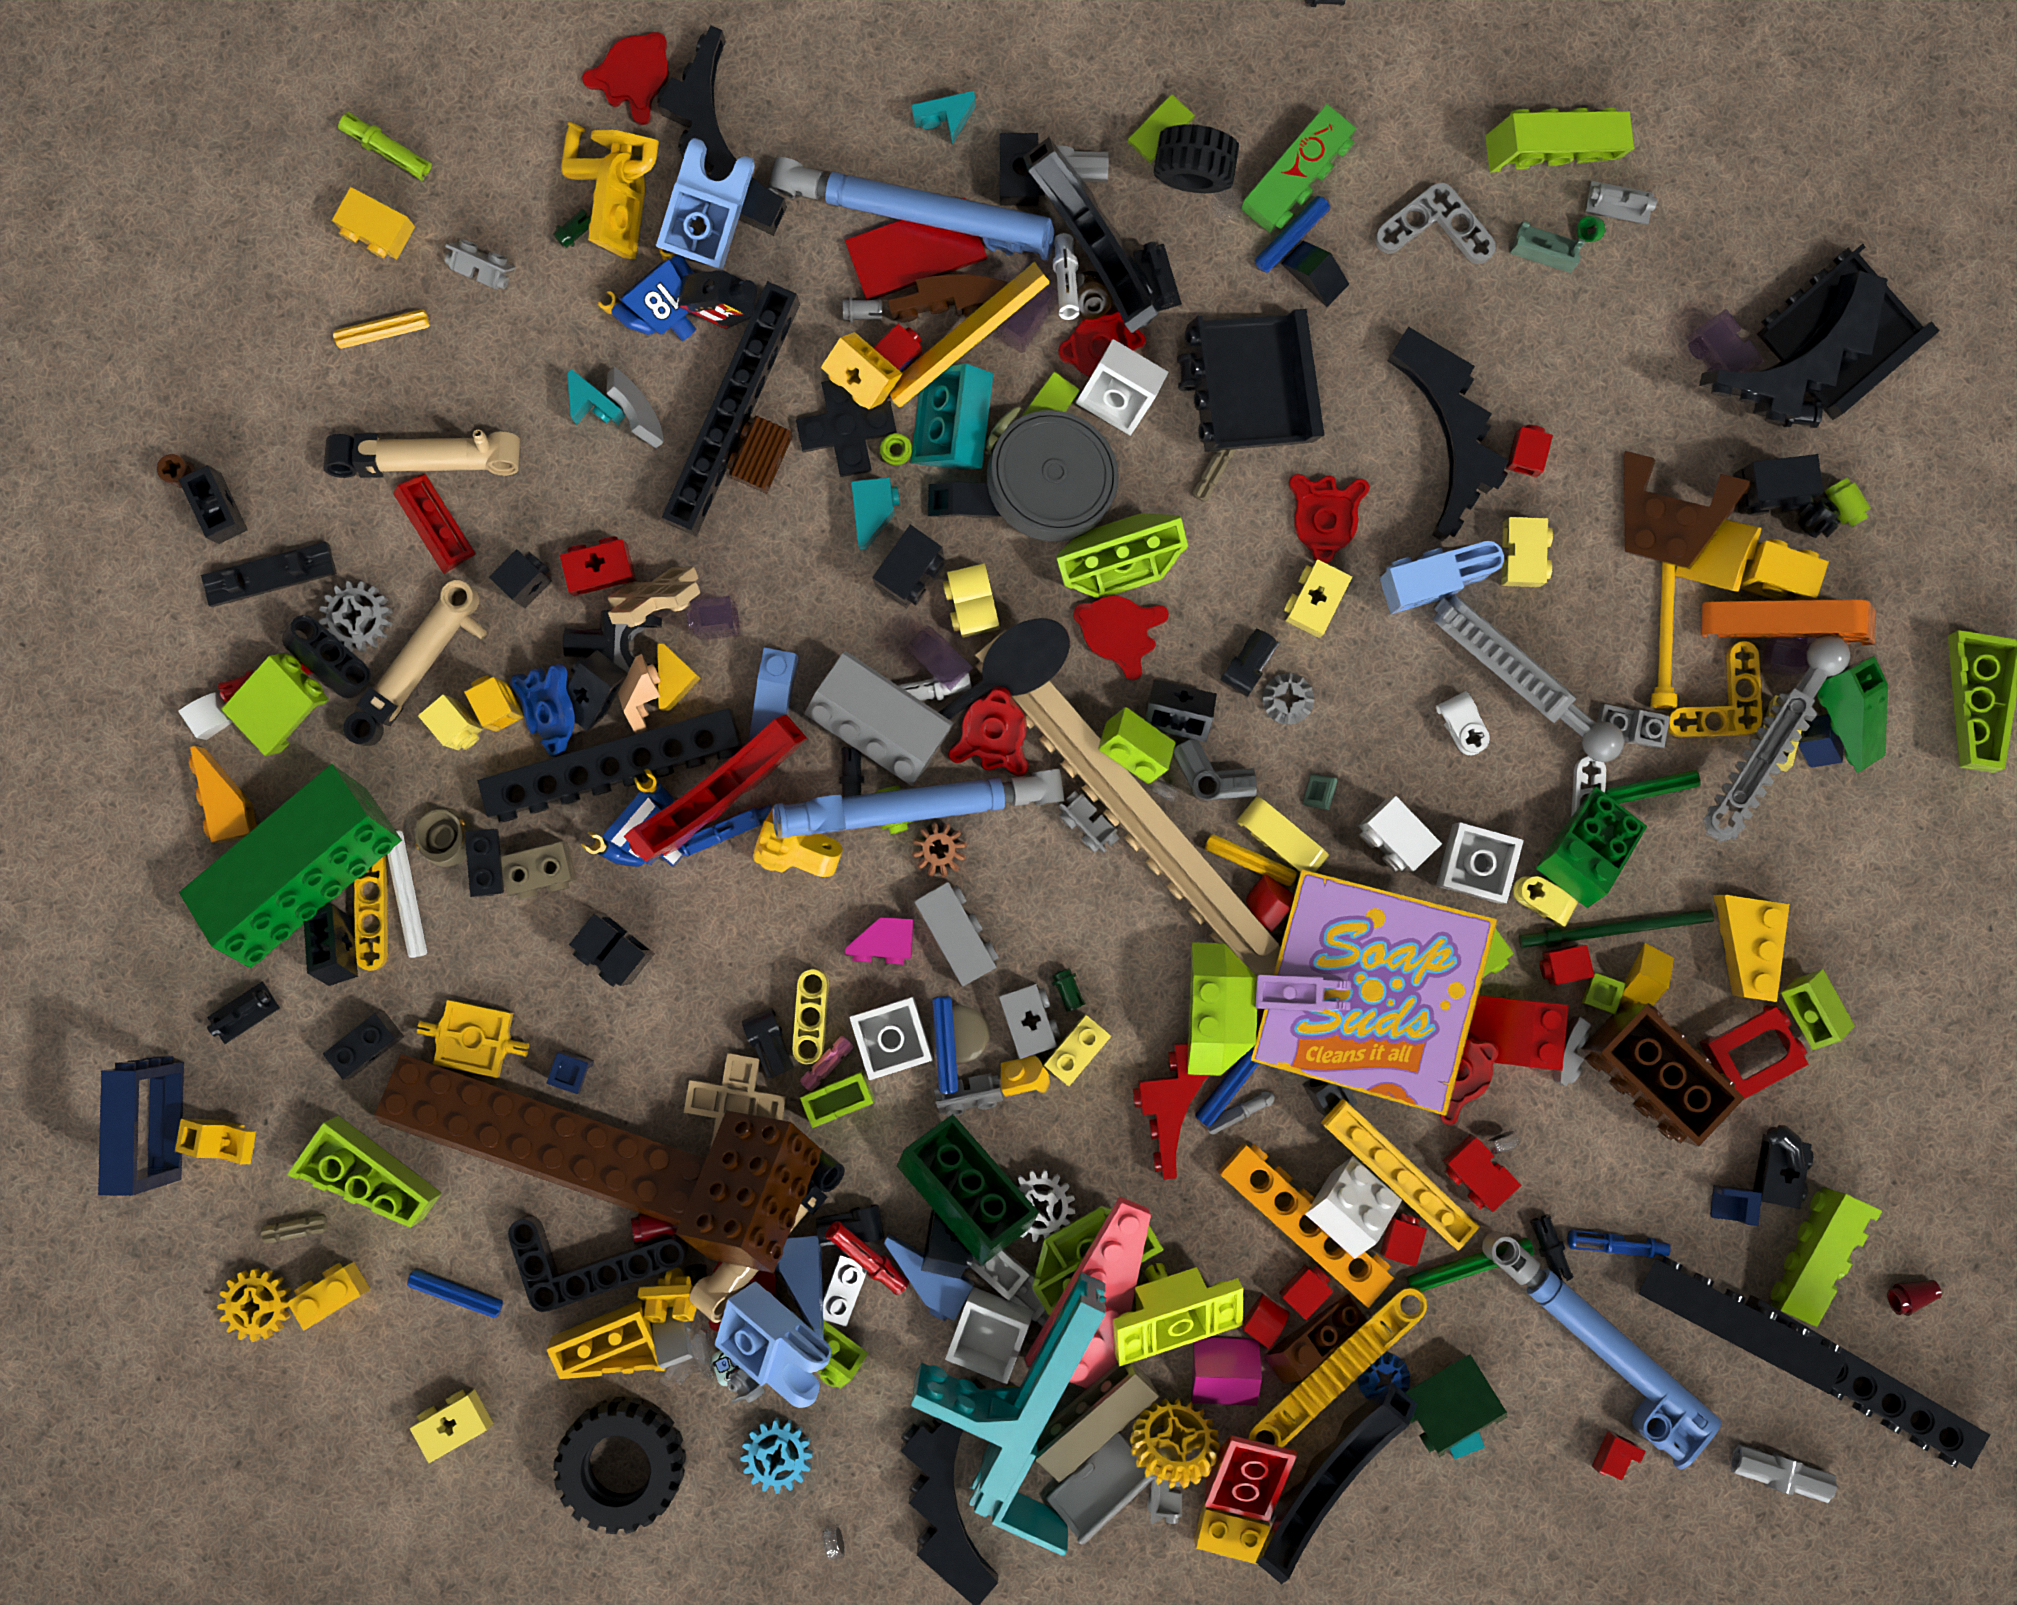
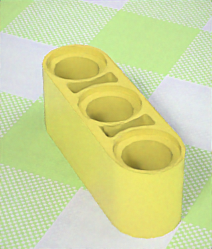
[1236,796,1329,873]
[792,969,829,1065]

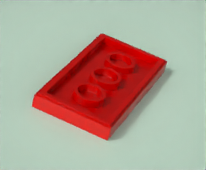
[845,197,987,300]

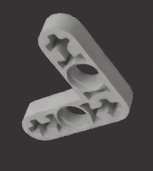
[1375,183,1496,264]

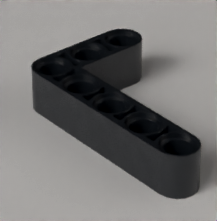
[508,1215,688,1312]

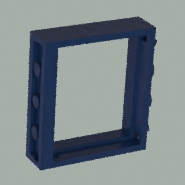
[98,1056,184,1196]

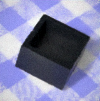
[1733,454,1824,516]
[872,524,945,609]
[569,913,655,987]

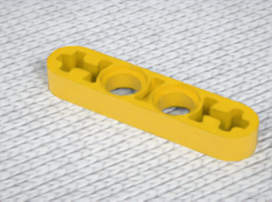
[354,855,388,971]

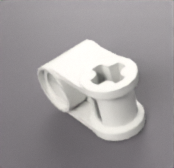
[1436,691,1490,756]

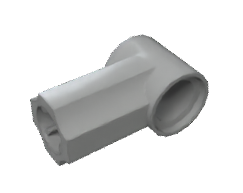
[1057,145,1109,183]

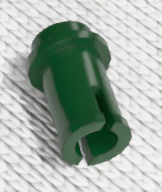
[553,208,591,249]
[1052,968,1086,1012]

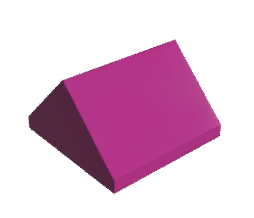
[1191,1337,1262,1406]

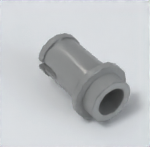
[843,297,882,323]

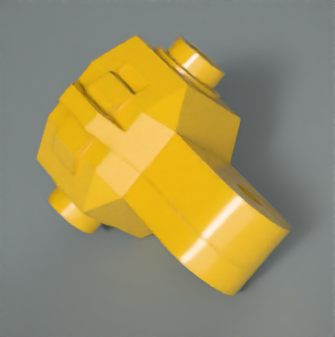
[753,808,843,877]

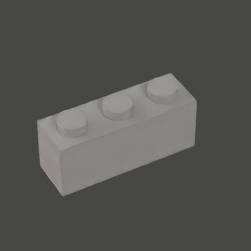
[914,882,999,987]

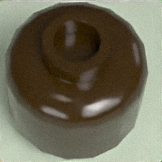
[1068,271,1113,320]

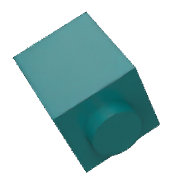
[851,477,900,550]

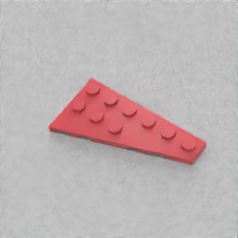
[1025,1196,1151,1389]

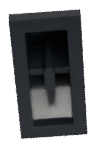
[1281,240,1349,307]

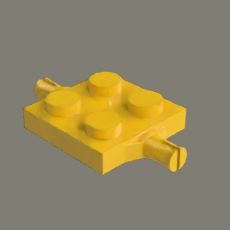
[416,1000,529,1078]

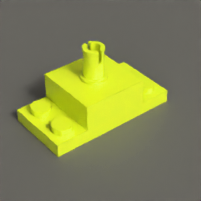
[1113,1263,1243,1367]

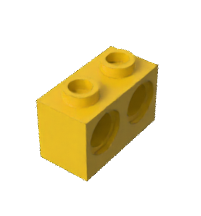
[464,675,524,732]

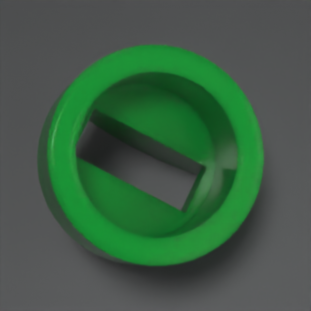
[1576,216,1606,243]

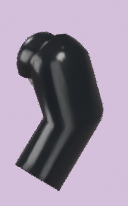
[1767,1125,1805,1168]

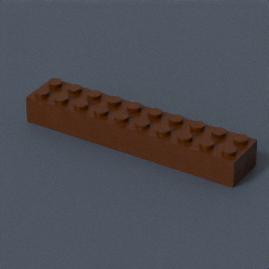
[374,1054,706,1226]

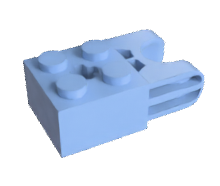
[656,138,755,269]
[1380,541,1504,614]
[715,1281,831,1408]

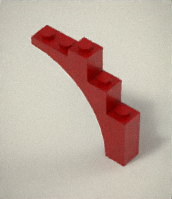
[624,714,808,862]
[1133,1008,1264,1180]

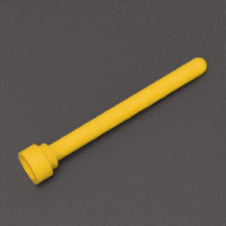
[1650,562,1678,709]

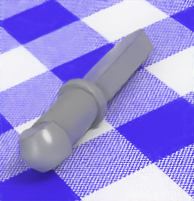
[1208,1091,1275,1135]

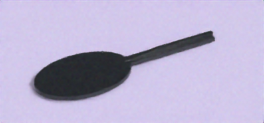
[938,618,1070,720]

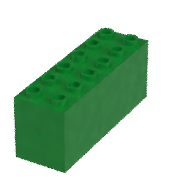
[179,763,402,969]

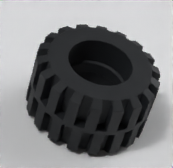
[1153,124,1240,194]

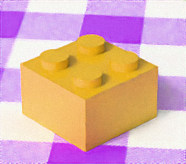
[1740,539,1829,601]

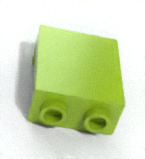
[221,653,329,757]

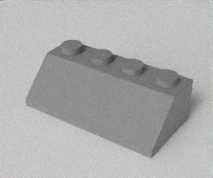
[804,651,954,786]

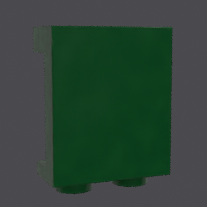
[1405,1354,1508,1458]

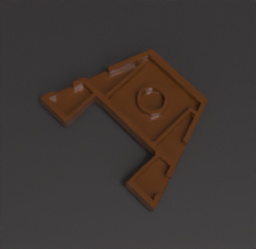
[1624,451,1751,569]

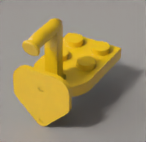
[561,121,659,259]

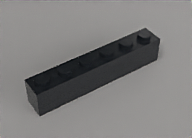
[1638,1256,1847,1394]

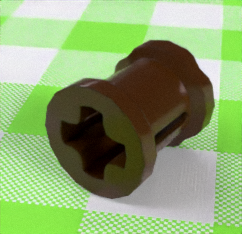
[157,454,196,488]

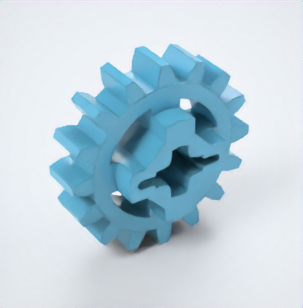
[740,1418,813,1494]

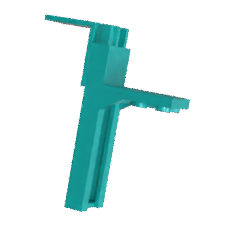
[911,1272,1106,1556]

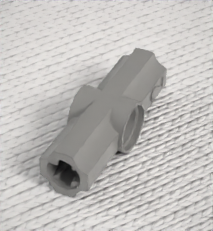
[1730,1444,1837,1503]

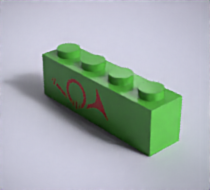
[1241,104,1356,233]

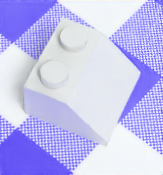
[1076,339,1169,436]

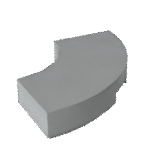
[607,366,664,448]

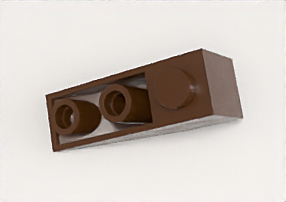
[1264,1294,1367,1383]

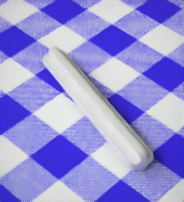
[387,830,427,958]

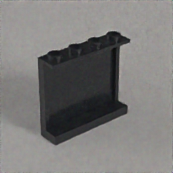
[1757,244,1940,420]
[1185,309,1325,452]

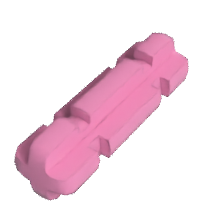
[800,1036,854,1092]

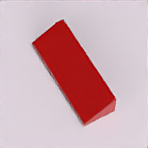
[393,474,476,574]

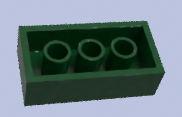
[897,1114,1039,1266]

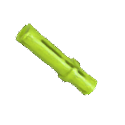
[338,112,432,181]

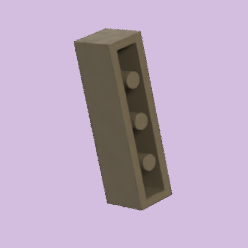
[1035,1362,1159,1483]

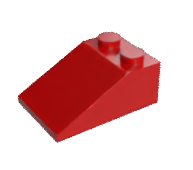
[1467,995,1569,1071]
[1205,1435,1297,1521]

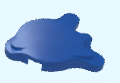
[510,664,575,757]

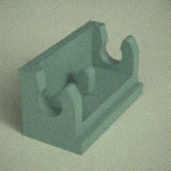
[1510,220,1585,273]

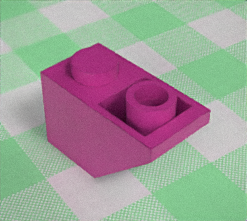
[845,917,914,965]

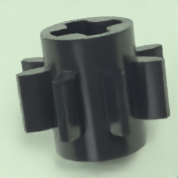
[1798,498,1840,538]

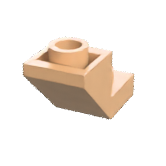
[618,654,661,734]

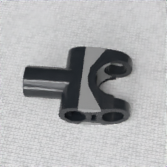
[563,610,662,673]

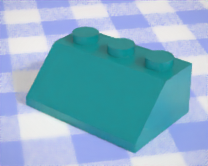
[910,363,994,470]

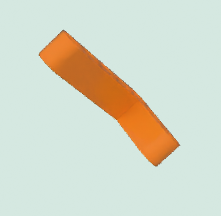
[1701,600,1876,645]

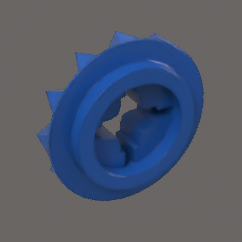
[1358,1352,1411,1400]

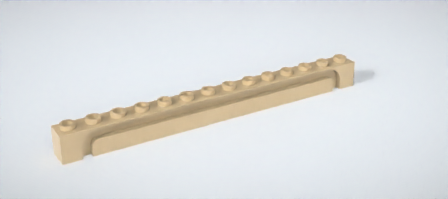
[975,630,1281,976]

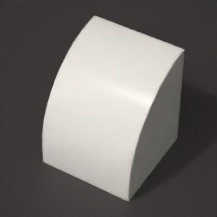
[178,692,233,740]

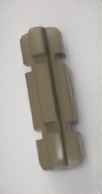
[1193,449,1236,502]
[261,1214,328,1244]

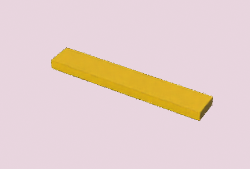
[890,262,1050,408]
[1321,1098,1480,1251]

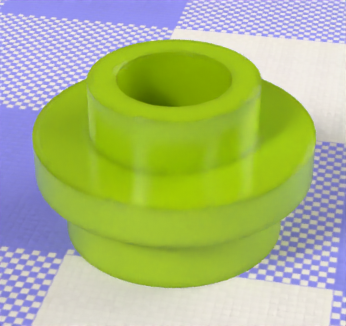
[880,433,912,466]

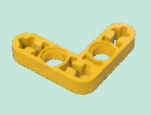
[1667,641,1762,738]

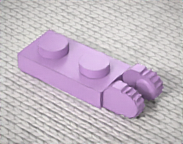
[1256,975,1351,1012]

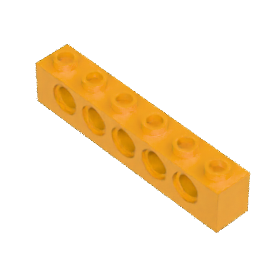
[1217,1143,1395,1308]

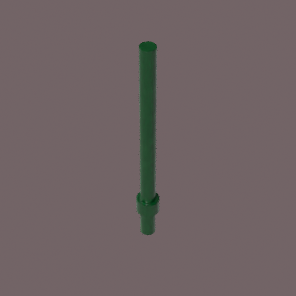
[1519,909,1714,948]

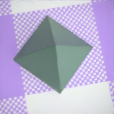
[1302,774,1338,810]

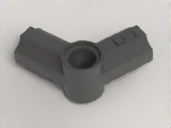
[1173,739,1257,802]

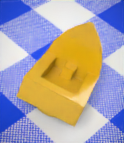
[1001,1055,1050,1097]

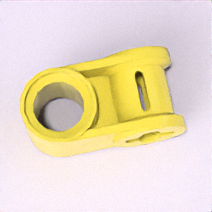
[1513,876,1578,928]

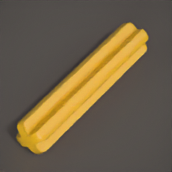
[333,309,430,349]
[1205,834,1297,886]

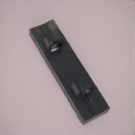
[201,542,337,607]

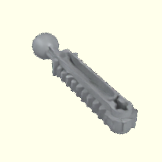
[1433,594,1625,762]
[1702,635,1850,843]

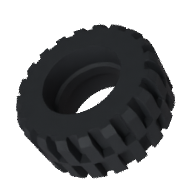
[553,1397,686,1534]

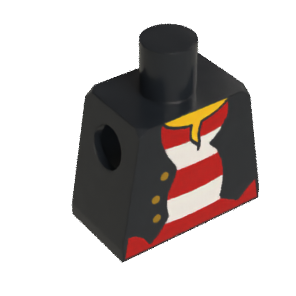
[678,270,757,329]

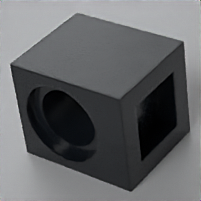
[1302,1078,1358,1117]

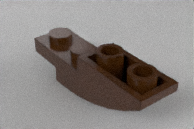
[888,274,1008,323]

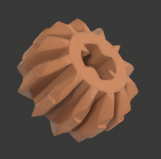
[912,822,967,877]

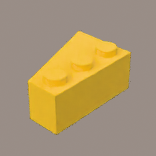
[1713,895,1790,1002]
[546,1300,666,1379]

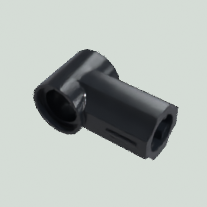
[1220,628,1279,697]
[742,1008,795,1079]
[816,1204,884,1247]

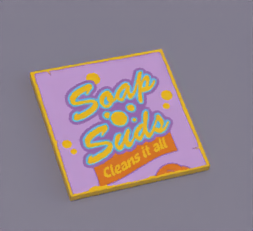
[1251,870,1498,1116]

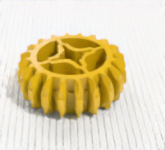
[1130,1398,1220,1489]

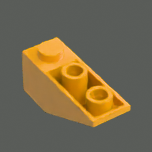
[189,746,257,843]

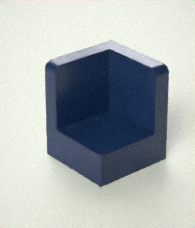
[1798,714,1844,768]
[546,1050,594,1094]
[1710,1185,1762,1226]

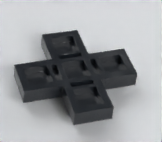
[796,380,897,477]

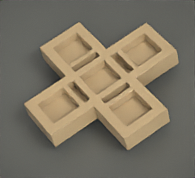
[607,567,700,627]
[684,1053,787,1149]

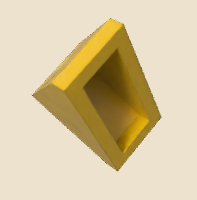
[657,644,701,711]
[1620,943,1674,1006]

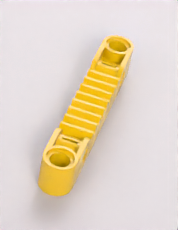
[1248,1287,1428,1447]

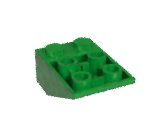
[1817,656,1888,773]
[1536,786,1647,908]

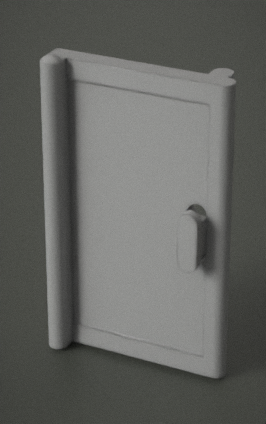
[1046,1432,1156,1545]

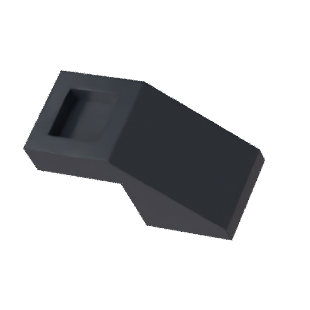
[928,482,1002,518]

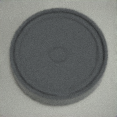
[987,410,1119,542]

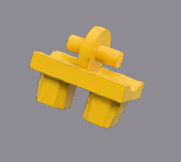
[638,1267,696,1323]

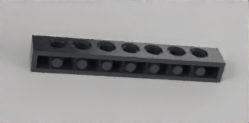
[662,281,800,537]
[477,708,743,823]
[1745,1294,1990,1469]

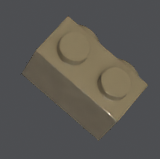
[501,841,577,900]

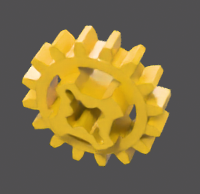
[217,1268,291,1342]

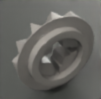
[1262,673,1315,725]

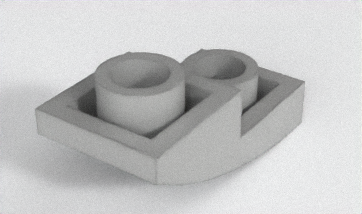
[1597,704,1670,748]
[1553,1016,1591,1086]
[652,1307,694,1369]

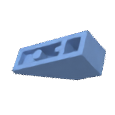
[749,647,799,742]
[884,1233,974,1321]
[775,1236,824,1340]

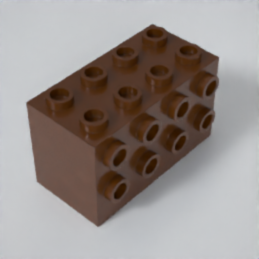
[1581,1001,1745,1147]
[675,1110,822,1273]

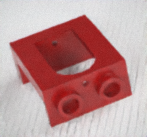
[1699,1005,1809,1099]

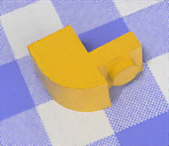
[175,1119,256,1165]

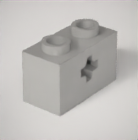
[999,983,1061,1059]

